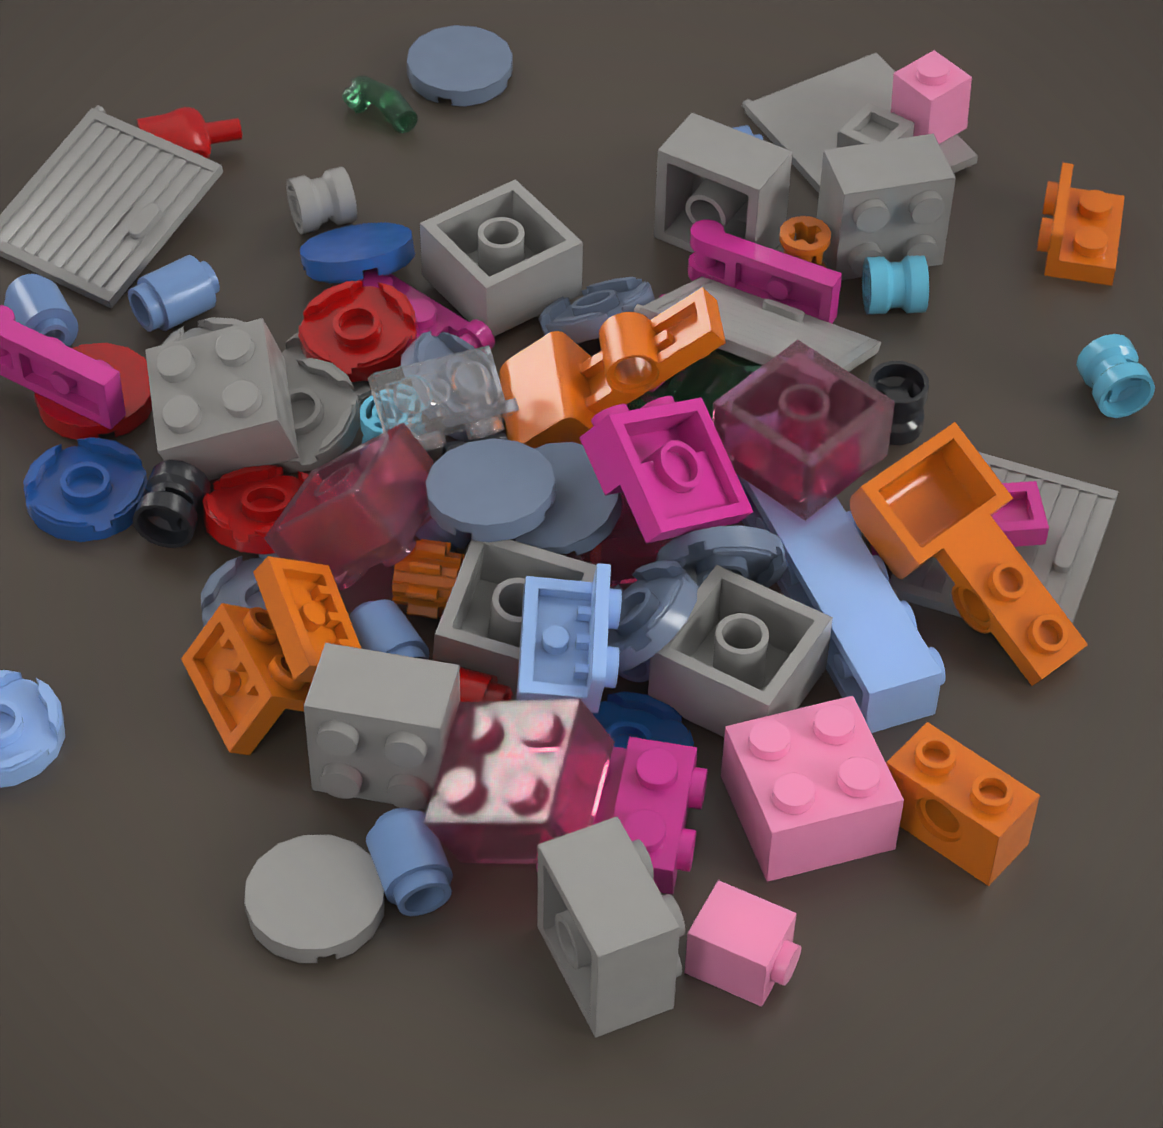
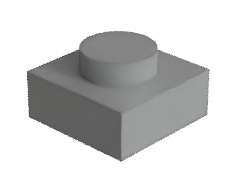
[837,102,914,148]

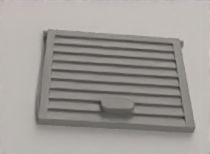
[742,53,978,193]
[0,105,224,309]
[634,276,881,389]
[889,452,1119,624]

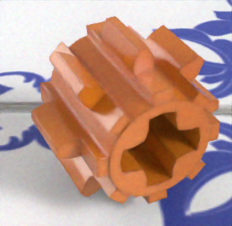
[392,539,465,619]

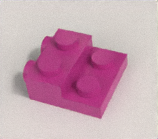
[580,396,753,544]
[536,737,708,895]

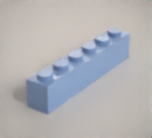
[713,405,945,733]

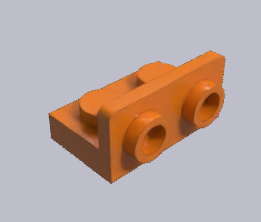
[1037,162,1125,286]
[253,556,362,683]
[181,603,311,755]

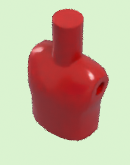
[136,107,242,159]

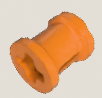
[779,216,831,268]

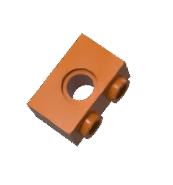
[886,722,1040,886]

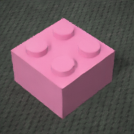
[721,696,904,882]

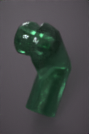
[342,75,418,133]

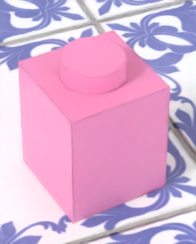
[891,50,972,144]
[684,880,801,1007]

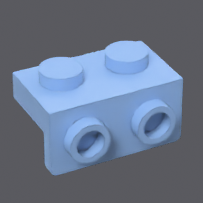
[516,563,622,713]

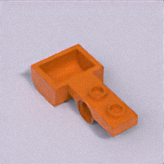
[499,287,726,449]
[850,422,1088,686]

